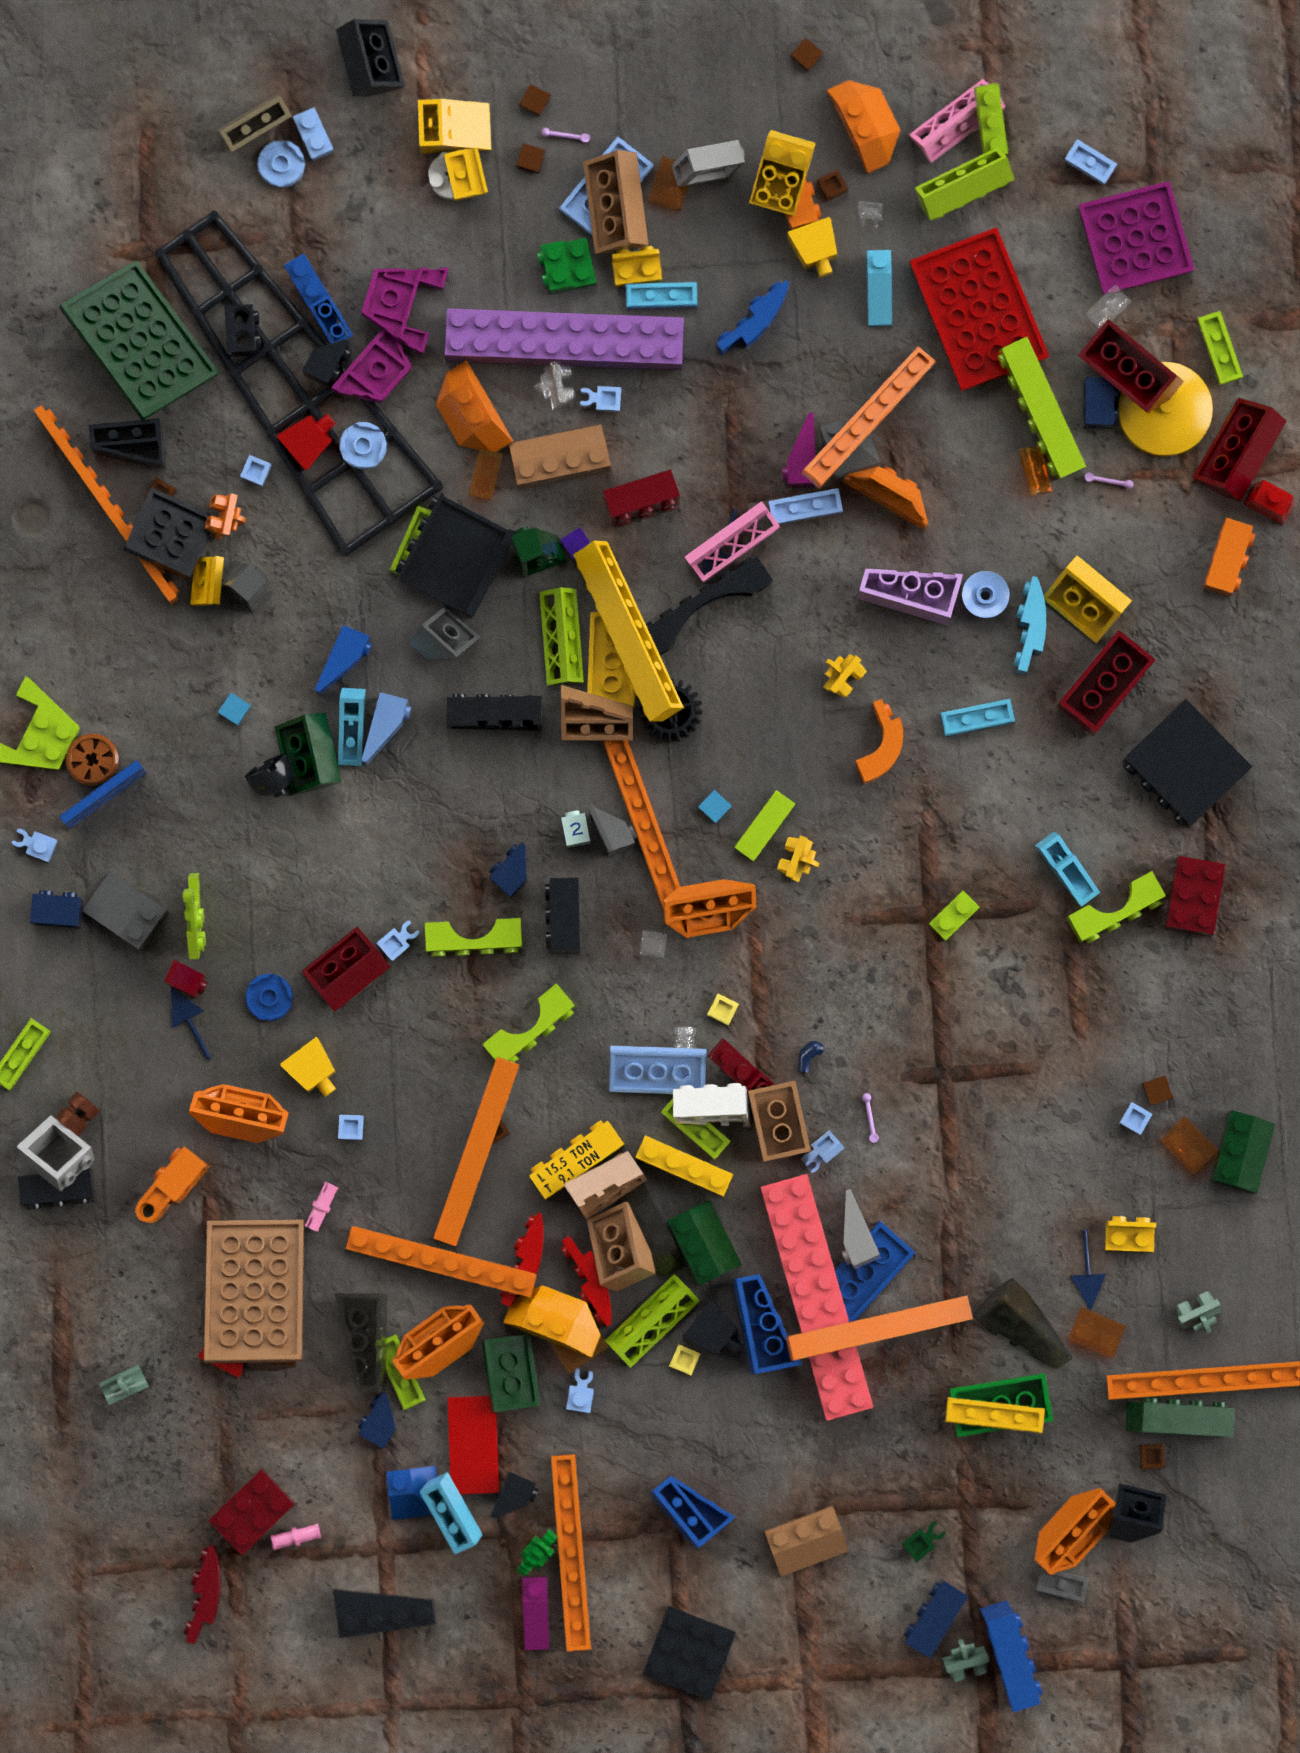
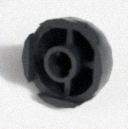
[245,753,294,798]

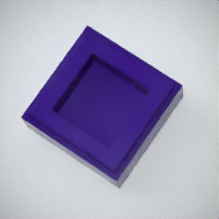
[560,528,590,561]

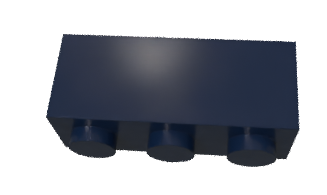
[903,1580,968,1658]

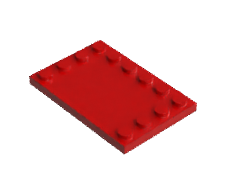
[909,227,1050,392]

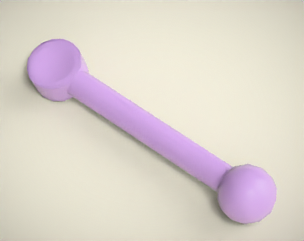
[541,128,590,144]
[1084,472,1134,489]
[862,1093,879,1143]

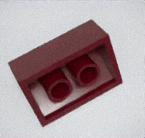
[301,926,390,1012]

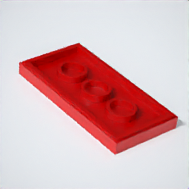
[448,1396,499,1494]

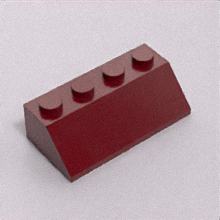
[1078,319,1184,413]
[1192,397,1287,502]

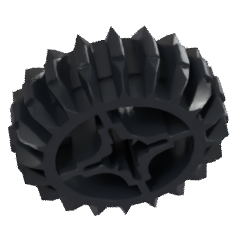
[638,678,703,743]

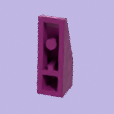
[782,412,816,488]
[522,1576,549,1650]

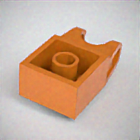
[135,1146,210,1223]

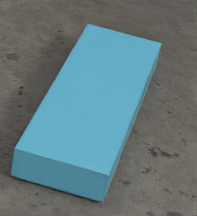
[626,282,697,309]
[940,699,1015,737]

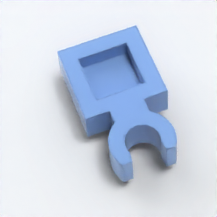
[580,386,621,413]
[12,829,58,863]
[375,921,419,962]
[566,1369,594,1413]

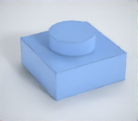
[240,455,272,487]
[1119,1102,1152,1135]
[338,1115,364,1140]

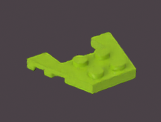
[0,676,80,771]
[183,873,206,959]

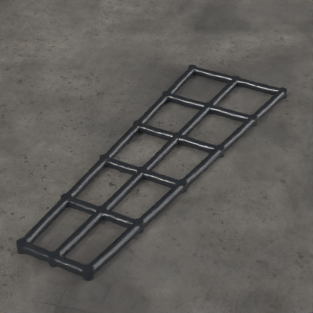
[155,210,443,557]

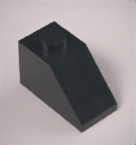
[490,1471,539,1519]

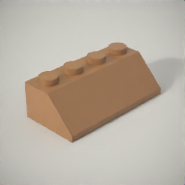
[583,150,648,254]
[509,425,611,490]

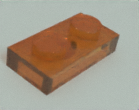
[1018,446,1052,495]
[468,449,503,501]

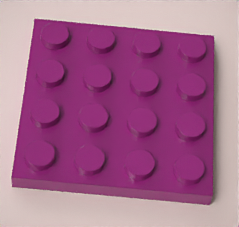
[1078,181,1195,296]

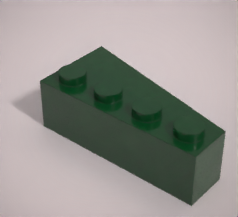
[512,526,568,578]
[1126,1398,1235,1437]

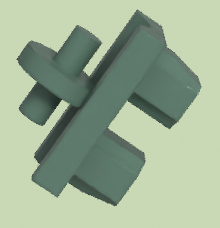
[1176,1291,1221,1335]
[99,1365,149,1405]
[942,1639,990,1682]

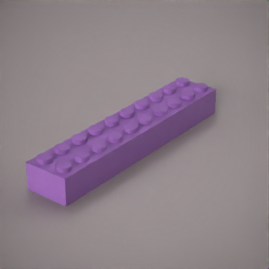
[445,308,684,370]

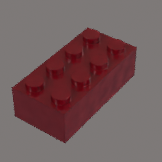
[1056,630,1156,736]

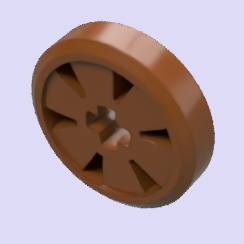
[66,733,119,787]

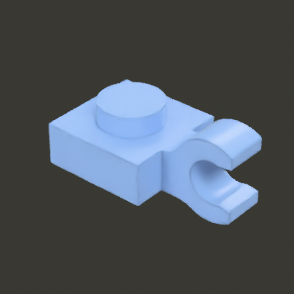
[801,1130,844,1173]

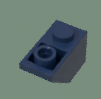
[489,843,527,899]
[357,1392,397,1449]

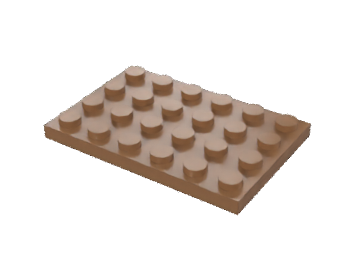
[204,1220,304,1363]

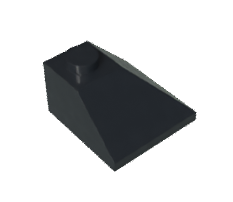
[1108,1483,1166,1543]

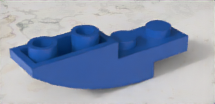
[283,253,353,344]
[716,280,789,355]

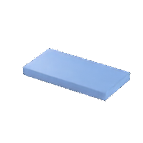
[559,136,654,237]
[609,1046,707,1094]

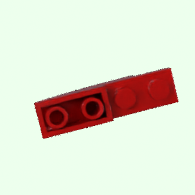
[499,1212,544,1307]
[561,1236,612,1327]

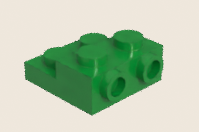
[537,238,596,295]

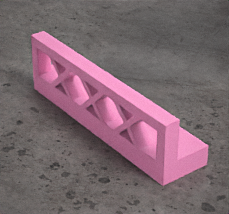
[909,79,1005,163]
[685,501,781,583]

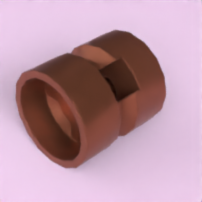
[55,1091,101,1137]

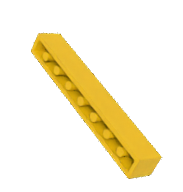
[574,541,684,721]

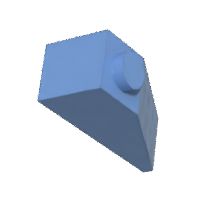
[361,692,412,765]

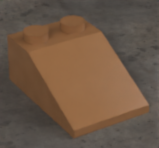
[748,1081,811,1162]
[587,1202,656,1292]

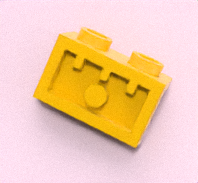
[612,246,662,287]
[1105,1216,1156,1252]

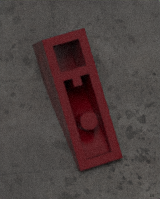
[164,960,208,998]

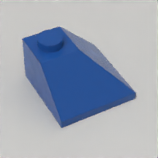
[386,1466,437,1520]

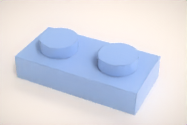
[293,107,334,161]
[1064,139,1117,185]

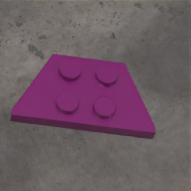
[331,330,412,404]

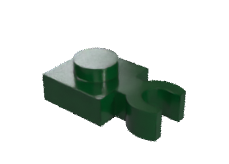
[901,1521,946,1562]

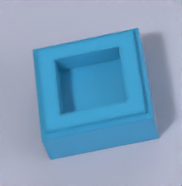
[218,693,251,726]
[698,790,732,824]

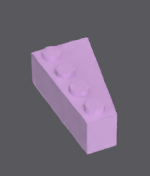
[856,569,963,625]

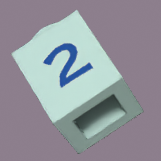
[561,811,590,848]

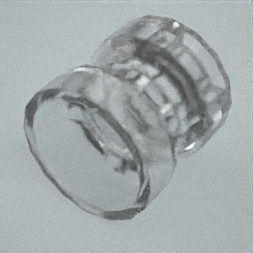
[672,1027,697,1049]

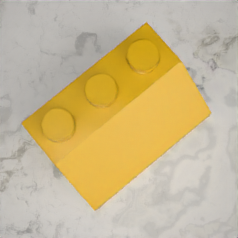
[1044,556,1132,643]

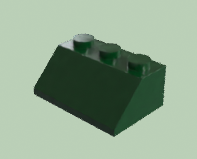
[274,713,342,796]
[1210,1110,1275,1194]
[667,1200,742,1286]

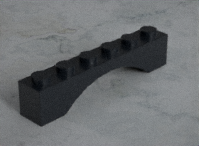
[646,557,773,656]

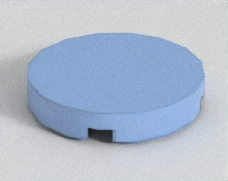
[258,141,305,188]
[339,422,387,470]

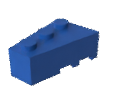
[649,1476,735,1550]

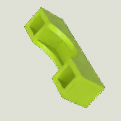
[1066,871,1166,944]
[425,918,522,957]
[482,983,575,1063]

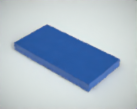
[60,760,147,829]
[835,1221,916,1322]

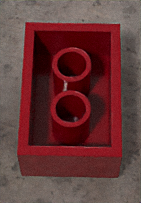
[603,469,680,527]
[1164,856,1226,937]
[208,1469,297,1555]

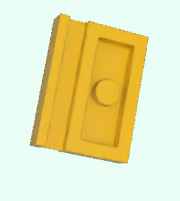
[444,147,488,201]
[190,556,224,606]

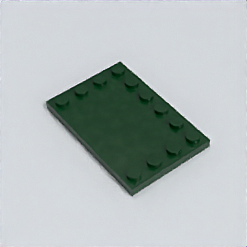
[59,260,219,421]

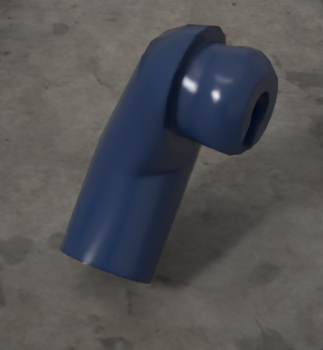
[798,1041,824,1073]

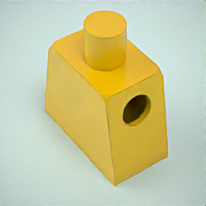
[787,217,837,278]
[280,1037,336,1097]

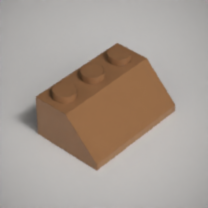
[764,1505,849,1577]

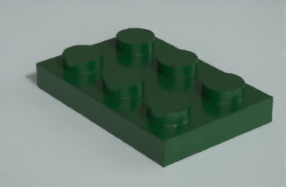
[482,1334,540,1413]

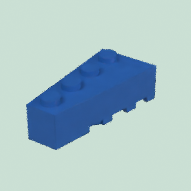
[732,1274,802,1375]
[980,1600,1043,1712]

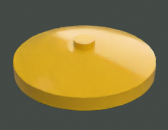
[1117,362,1213,457]

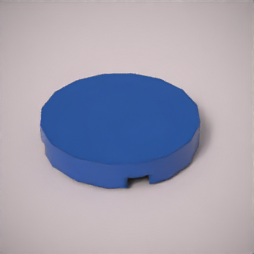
[245,973,293,1022]

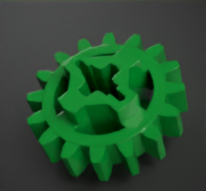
[516,1529,558,1577]

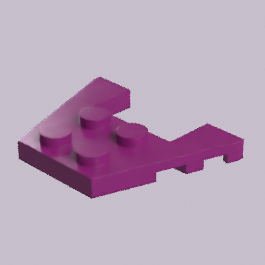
[361,267,449,355]

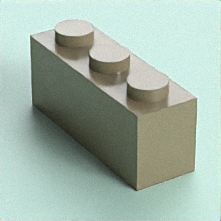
[216,95,292,152]

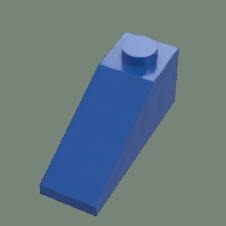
[315,625,373,695]

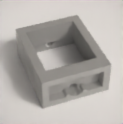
[672,140,745,187]
[17,1115,95,1191]

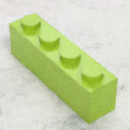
[915,147,1015,221]

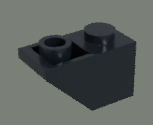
[302,339,352,388]

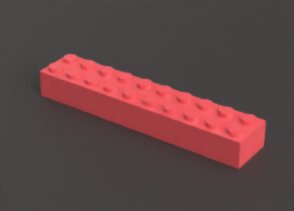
[760,1174,874,1421]

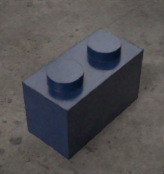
[1083,377,1119,429]
[30,890,83,928]

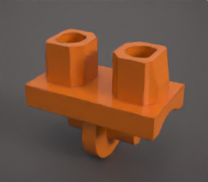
[205,493,246,540]

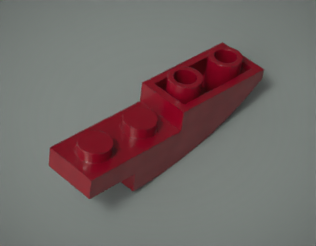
[707,1038,775,1095]
[183,1544,221,1644]

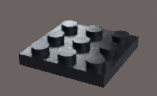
[123,487,212,580]
[642,1605,736,1701]

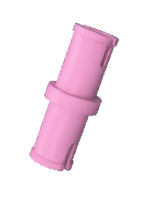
[305,1182,338,1232]
[271,1523,321,1550]

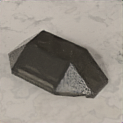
[616,1183,686,1277]

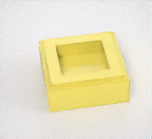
[707,994,739,1026]
[669,1344,701,1376]

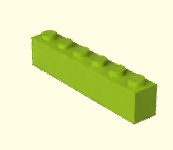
[998,337,1086,480]

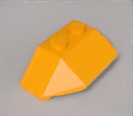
[503,1285,601,1358]

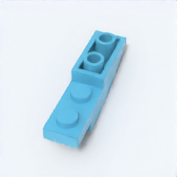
[1013,576,1046,675]

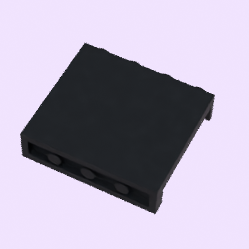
[395,493,515,619]
[1122,699,1252,828]

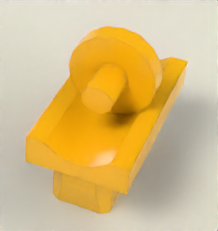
[823,654,866,698]
[777,835,820,883]

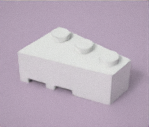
[673,1083,750,1127]

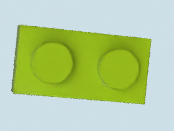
[929,891,980,941]

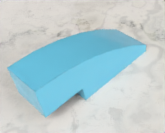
[1035,832,1100,907]

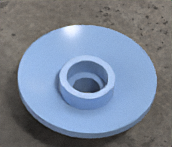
[962,571,1010,618]

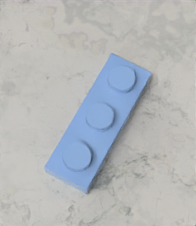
[768,488,843,524]

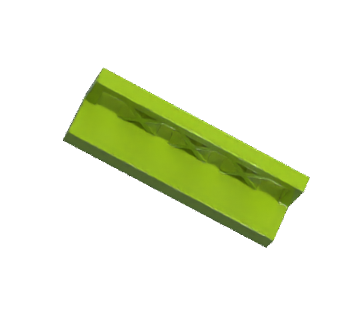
[539,587,584,686]
[605,1274,700,1368]

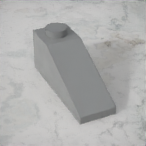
[842,1189,881,1269]

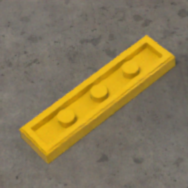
[945,1398,1045,1433]

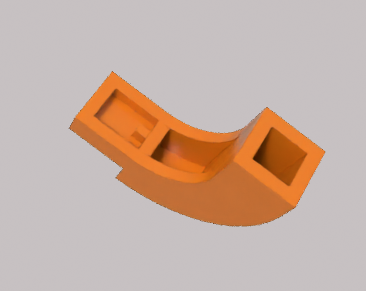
[855,699,903,785]

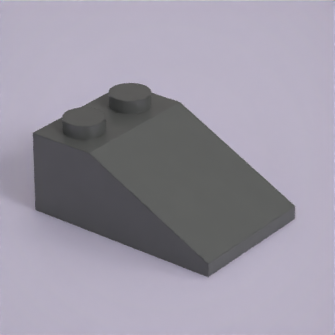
[82,872,169,952]

